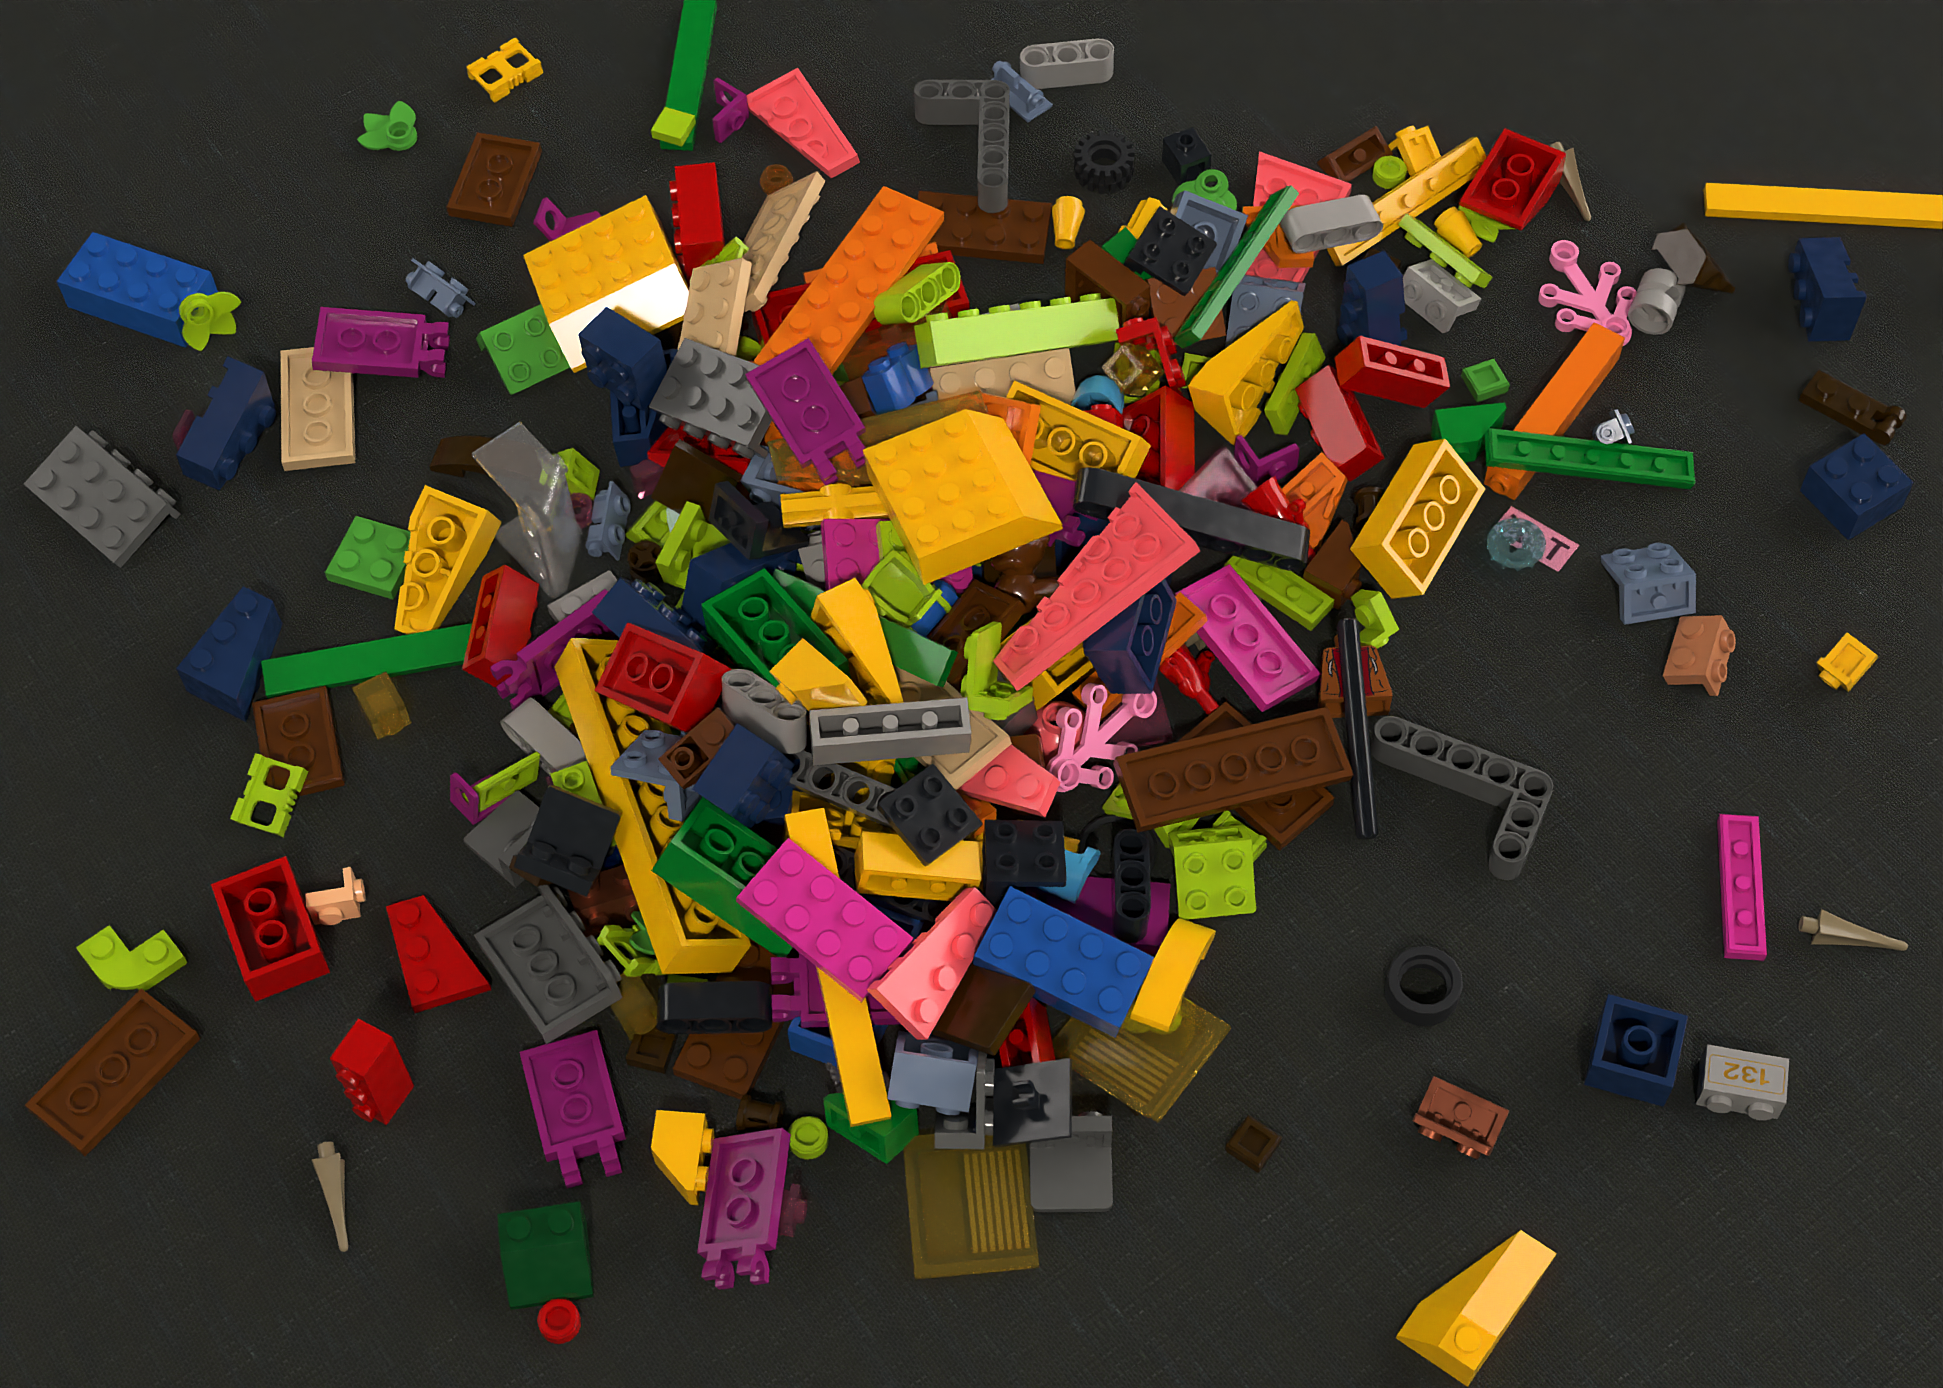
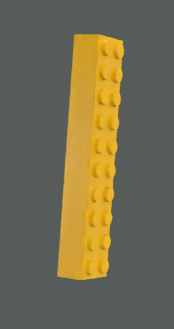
[554,638,751,974]

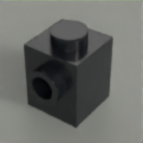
[1162,127,1212,186]

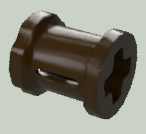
[1353,487,1384,532]
[736,1094,785,1131]

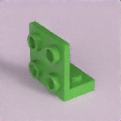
[476,304,571,395]

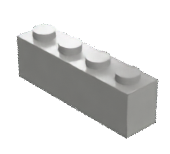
[809,697,971,765]

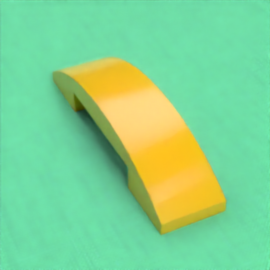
[1130,918,1216,1032]

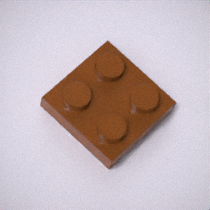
[1145,267,1226,345]

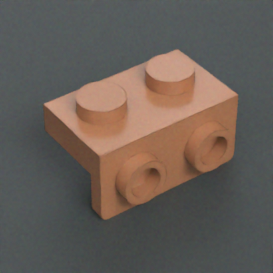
[1663,615,1736,696]

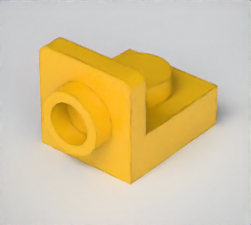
[1388,125,1441,177]

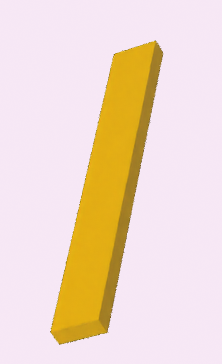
[1703,183,1943,229]
[784,808,892,1127]

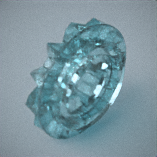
[1486,518,1546,572]

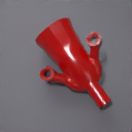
[1241,476,1316,566]
[1159,643,1220,716]

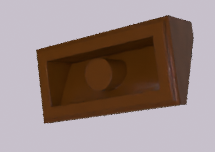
[1317,126,1393,182]

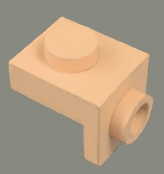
[305,867,366,925]

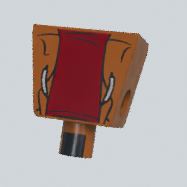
[1318,634,1393,718]

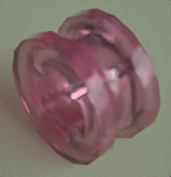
[560,493,593,529]

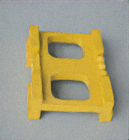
[466,37,543,103]

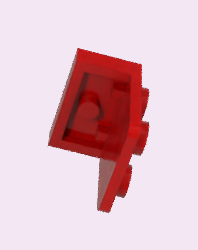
[1116,317,1187,396]

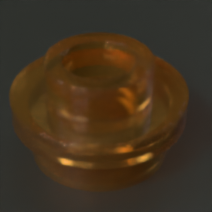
[760,164,793,195]

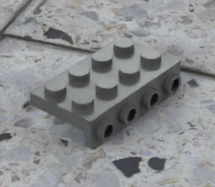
[649,338,772,460]
[24,426,181,568]
[474,885,623,1044]

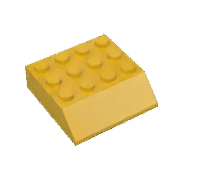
[523,195,689,373]
[862,409,1063,585]

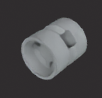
[1628,268,1685,335]

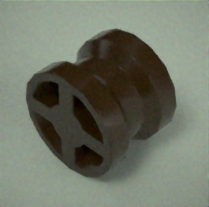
[627,541,663,585]

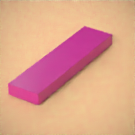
[1717,814,1767,961]

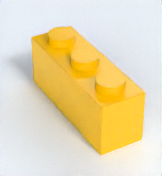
[854,831,981,901]

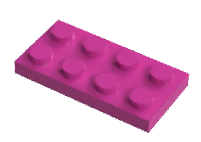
[821,519,973,594]
[1174,564,1321,712]
[736,838,914,1003]

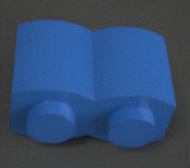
[862,342,934,416]

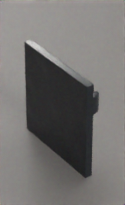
[993,1058,1072,1148]

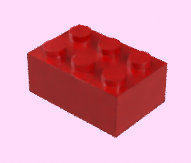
[669,162,725,287]
[211,856,330,1002]

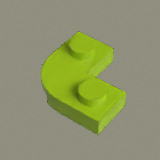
[76,925,187,991]

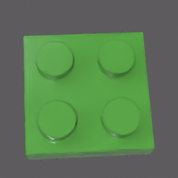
[325,516,411,600]

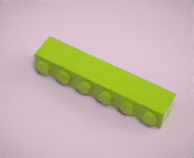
[914,293,1119,369]

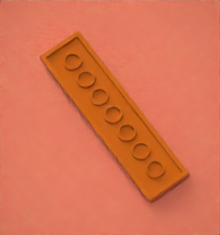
[752,186,944,375]

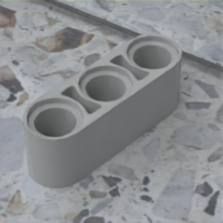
[1020,38,1114,89]
[1279,195,1383,254]
[722,669,807,754]
[500,697,592,776]

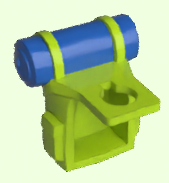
[861,549,959,637]

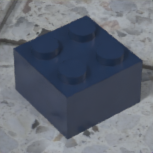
[578,306,668,411]
[1800,433,1914,540]
[692,723,795,830]
[1584,994,1688,1107]

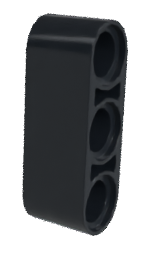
[1111,828,1151,943]
[656,981,773,1034]

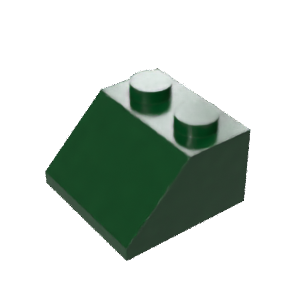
[497,1201,594,1310]

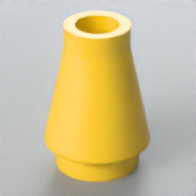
[1052,196,1085,249]
[1434,207,1483,258]

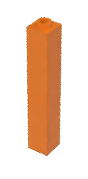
[1484,322,1625,500]

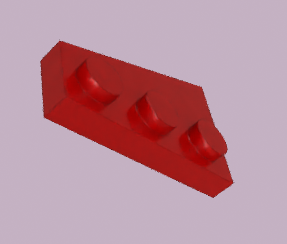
[386,895,491,1013]

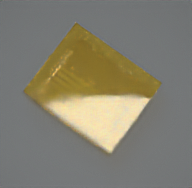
[1052,982,1231,1123]
[903,1134,1039,1280]

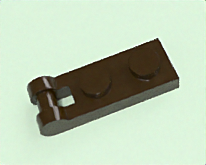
[1799,370,1907,445]

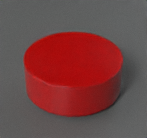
[537,1299,581,1344]

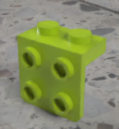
[961,621,1033,720]

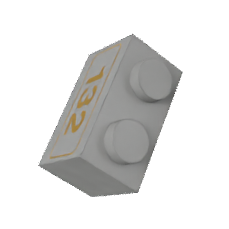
[1696,1044,1789,1120]

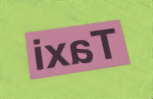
[1490,506,1579,572]

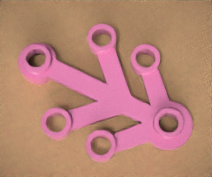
[1538,240,1637,346]
[1046,683,1157,792]

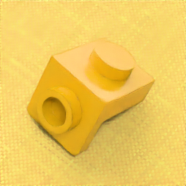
[1816,633,1878,692]

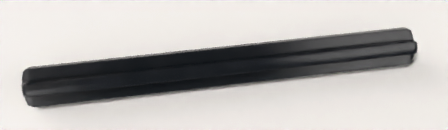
[1337,618,1378,840]

